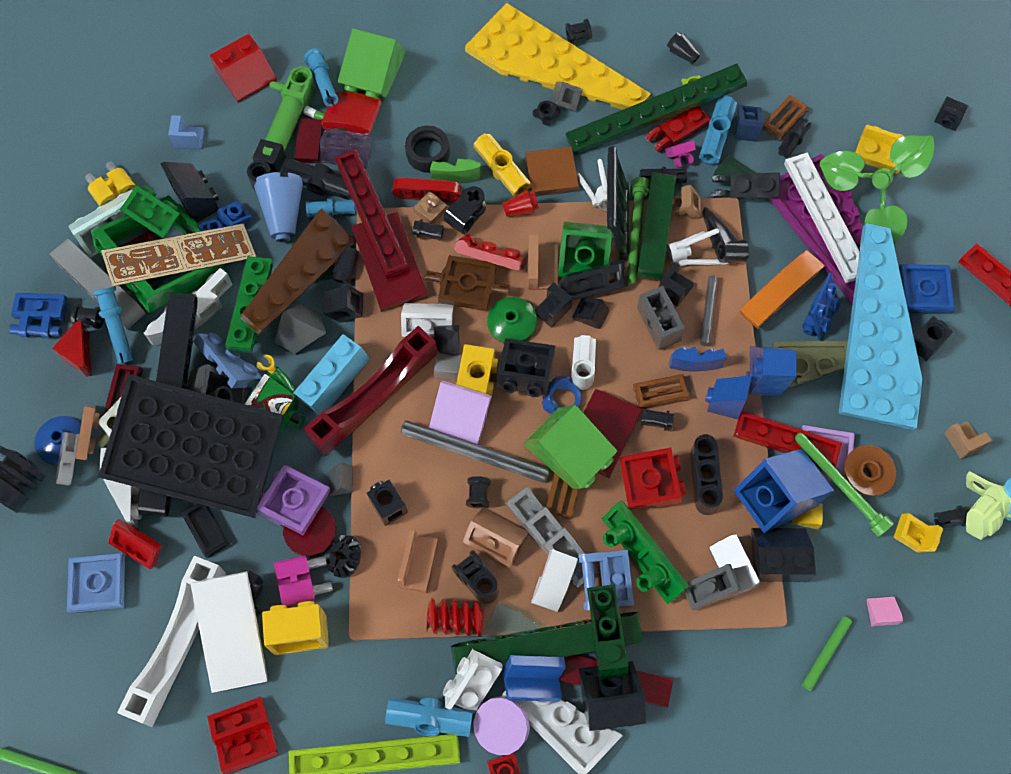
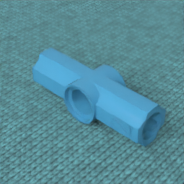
[699,95,737,165]
[385,697,473,737]

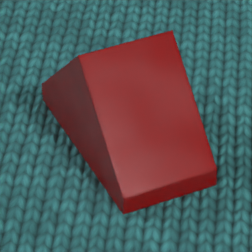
[52,321,92,377]

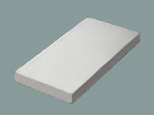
[190,571,268,693]

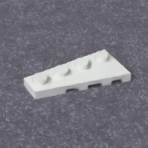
[502,691,623,774]

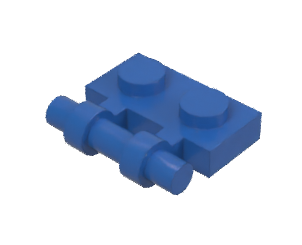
[9,293,68,338]

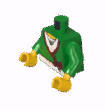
[245,355,306,434]

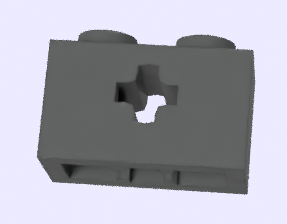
[637,286,685,350]

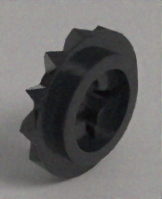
[326,535,361,578]

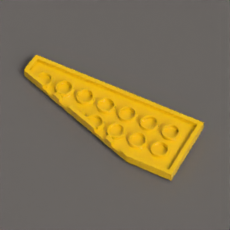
[465,3,651,110]

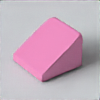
[866,597,903,627]

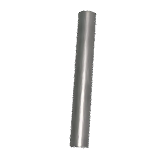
[700,275,718,346]

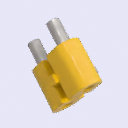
[85,162,136,206]

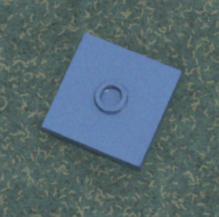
[67,553,125,613]

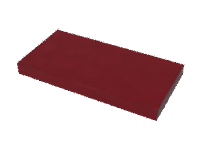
[351,212,428,312]

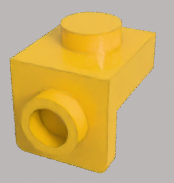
[893,513,943,553]

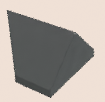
[274,303,326,355]

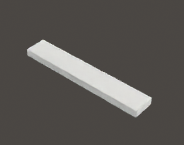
[784,153,860,283]

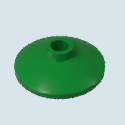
[487,297,537,343]

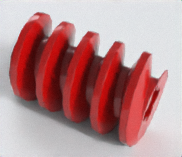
[426,598,484,637]

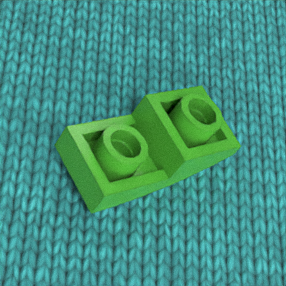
[430,158,482,184]

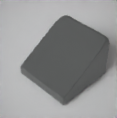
[551,82,583,111]
[329,463,353,496]

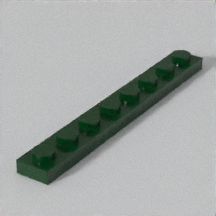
[565,63,747,156]

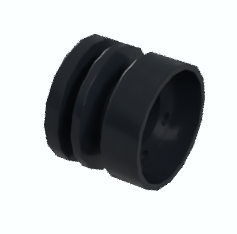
[0,445,46,513]

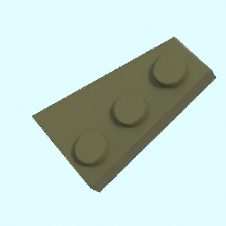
[772,341,848,388]

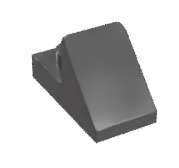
[685,564,741,610]

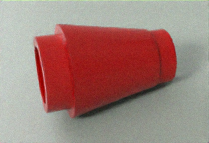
[502,190,539,217]

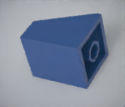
[734,448,834,534]

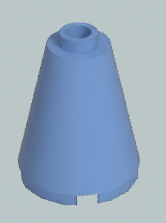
[254,172,303,243]

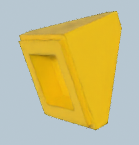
[792,503,823,530]

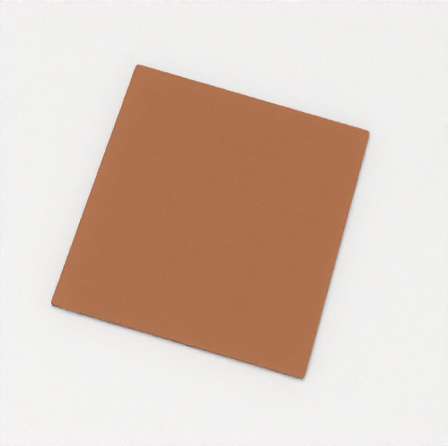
[349,198,787,641]

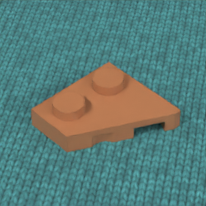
[75,404,100,460]

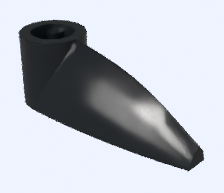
[702,207,749,263]

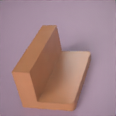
[528,235,558,290]
[462,508,529,567]
[398,529,439,593]

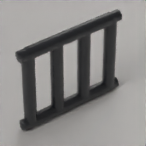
[607,146,629,261]

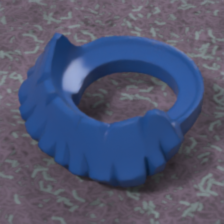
[542,376,581,414]

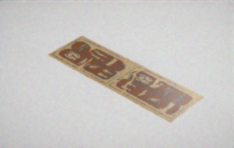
[101,224,256,286]

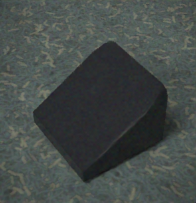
[572,297,609,329]
[434,325,460,355]

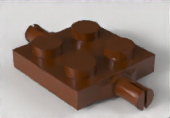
[425,255,510,311]

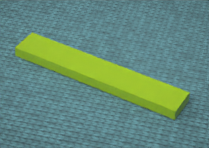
[288,734,461,774]

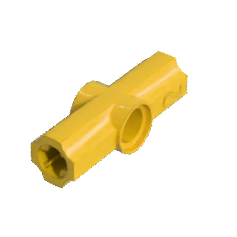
[473,133,531,197]

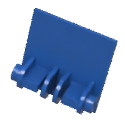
[802,273,841,341]

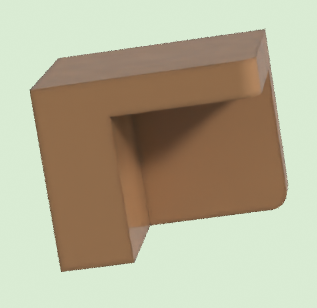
[944,422,992,459]

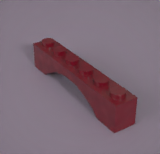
[304,326,438,456]

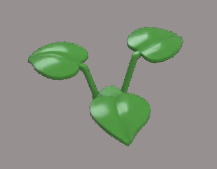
[820,135,934,246]

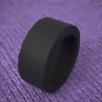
[405,125,450,173]

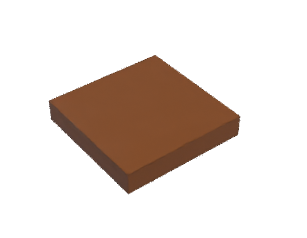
[525,146,579,196]

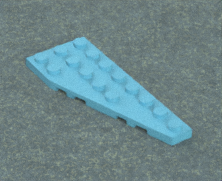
[838,223,922,430]

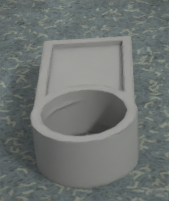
[55,432,80,486]

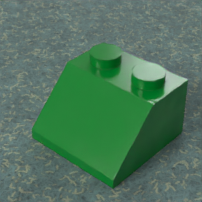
[558,221,612,277]

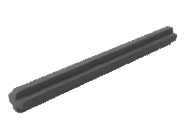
[401,420,549,483]

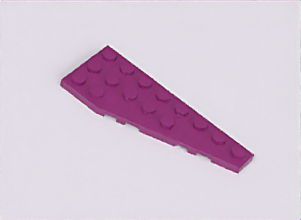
[768,154,863,305]

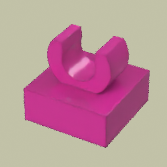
[665,140,696,168]

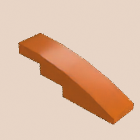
[739,250,825,329]

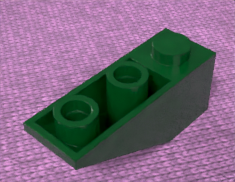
[587,584,628,680]

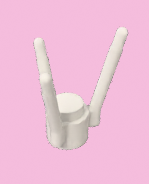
[577,159,607,211]
[667,229,728,267]

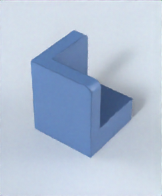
[168,115,205,149]

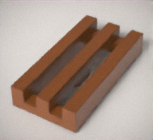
[762,95,809,141]
[633,374,690,410]
[546,473,578,519]

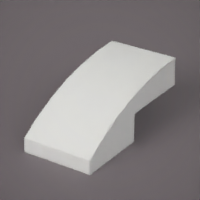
[531,549,578,612]

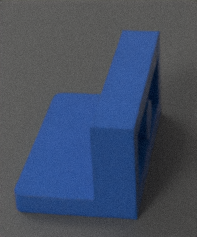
[503,655,566,702]

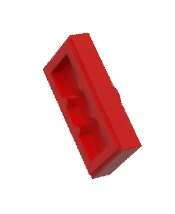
[108,519,162,570]

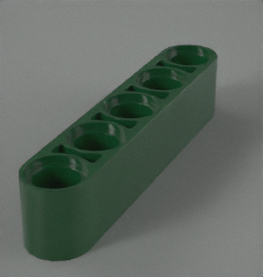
[637,172,676,281]

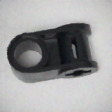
[443,186,486,234]
[451,550,499,604]

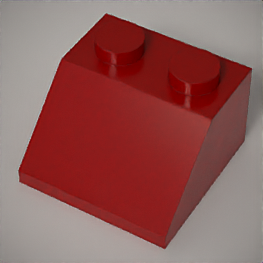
[209,34,277,103]

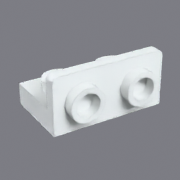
[443,649,502,714]

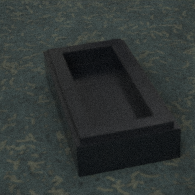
[181,503,230,558]

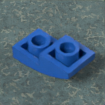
[197,200,252,232]
[668,347,727,372]

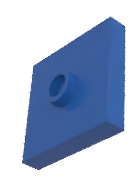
[899,264,955,313]

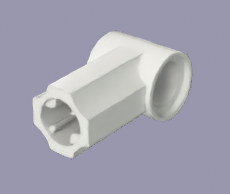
[571,335,596,390]

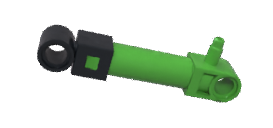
[247,66,316,191]

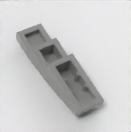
[505,486,598,588]

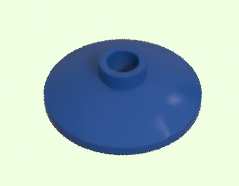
[35,416,81,465]

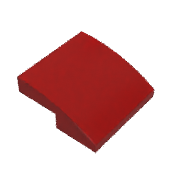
[321,92,382,135]
[207,696,279,774]

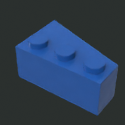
[746,346,796,396]

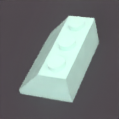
[68,189,132,258]

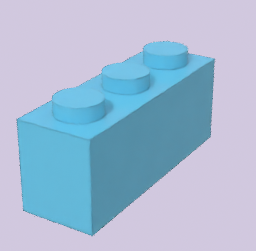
[294,334,370,414]

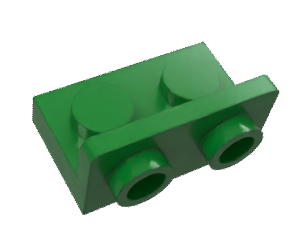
[119,185,180,239]

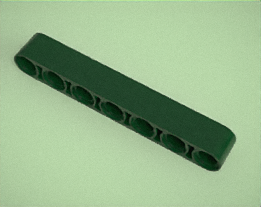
[450,612,644,675]

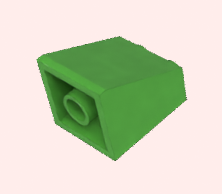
[338,28,406,99]
[523,405,617,489]

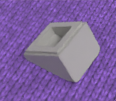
[434,353,462,380]

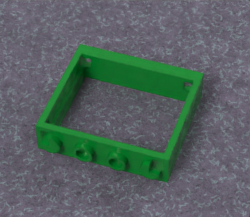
[92,195,225,313]

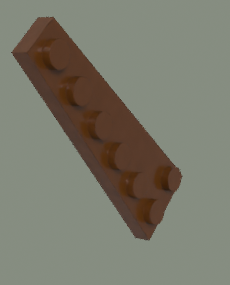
[240,208,356,335]

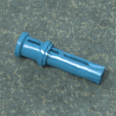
[304,48,339,106]
[93,286,134,364]

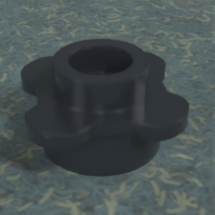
[533,100,560,125]

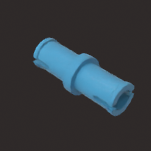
[306,198,355,218]

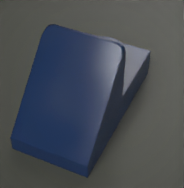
[734,105,764,142]

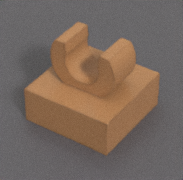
[674,185,701,219]
[413,192,448,224]

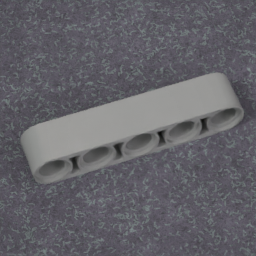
[49,238,146,330]

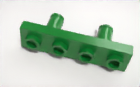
[225,256,274,353]
[601,500,690,605]

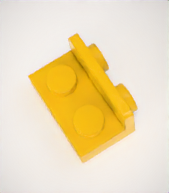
[855,125,903,174]

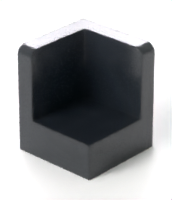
[659,262,694,307]
[535,282,572,328]

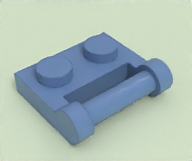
[578,550,634,610]

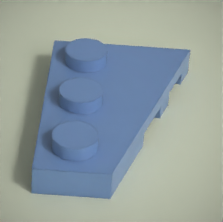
[193,333,262,388]

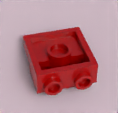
[619,447,686,510]

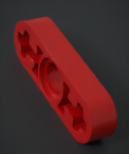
[392,178,462,202]

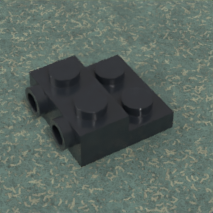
[496,338,556,397]

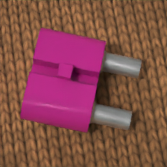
[273,555,333,607]

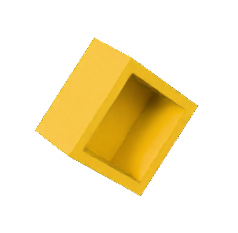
[262,601,329,655]

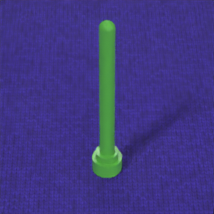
[627,177,650,285]
[795,433,893,537]

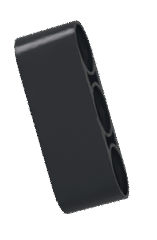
[691,434,723,515]

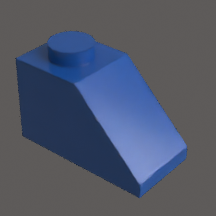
[705,376,752,419]

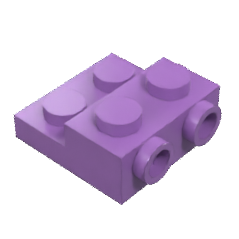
[257,465,331,535]

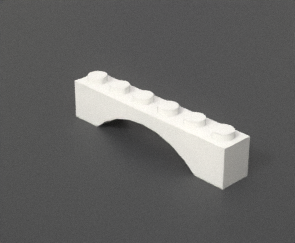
[117,556,226,727]

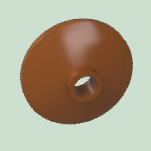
[844,445,896,496]

